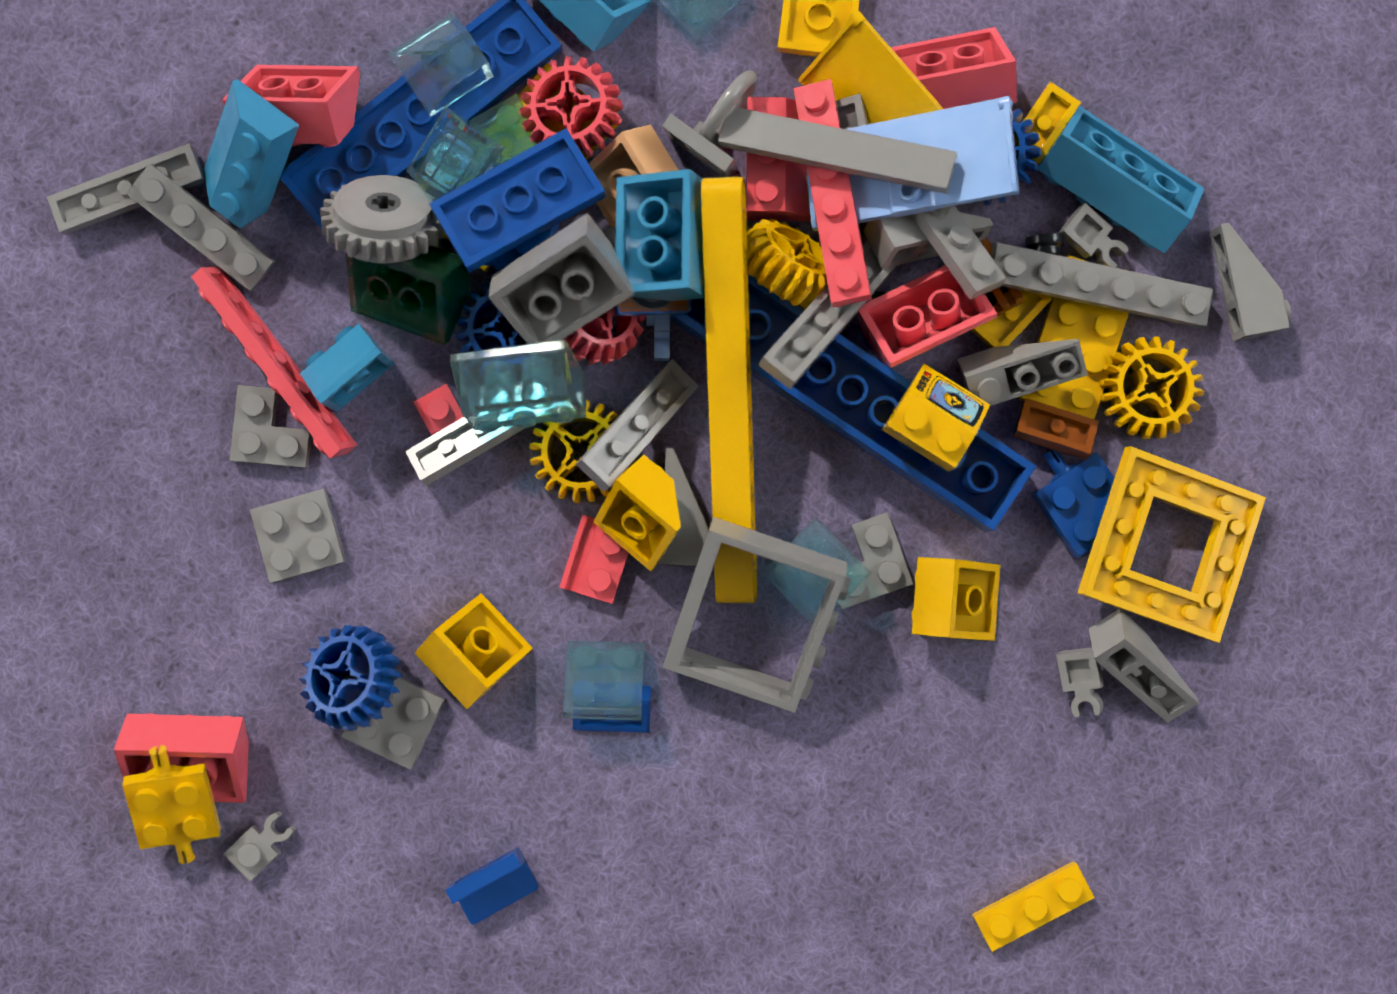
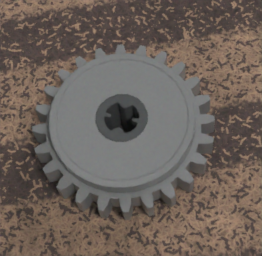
[320,175,444,263]

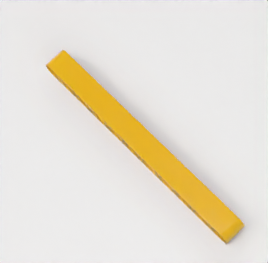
[701,177,757,603]

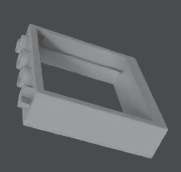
[662,517,852,713]

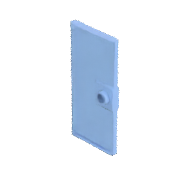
[807,96,1019,231]

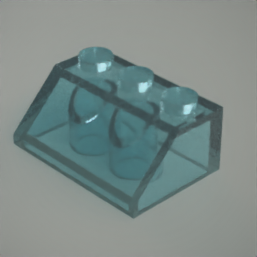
[450,340,586,432]

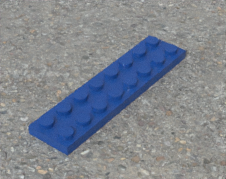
[280,0,563,230]

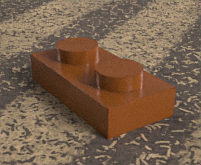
[1013,398,1099,460]

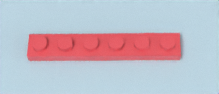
[793,79,872,308]
[191,267,357,459]

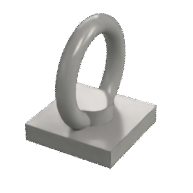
[662,70,758,177]

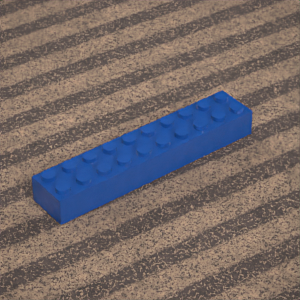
[670,274,1037,533]

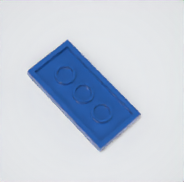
[429,128,606,273]

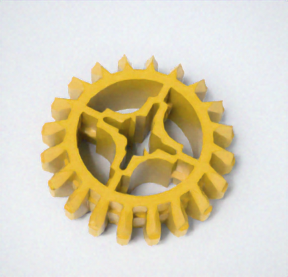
[747,219,828,308]
[1099,336,1205,440]
[529,400,628,503]

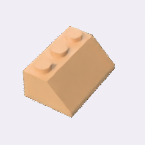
[589,124,678,227]

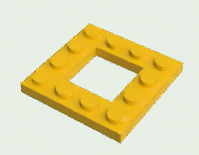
[1077,446,1266,643]

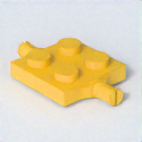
[122,745,221,864]

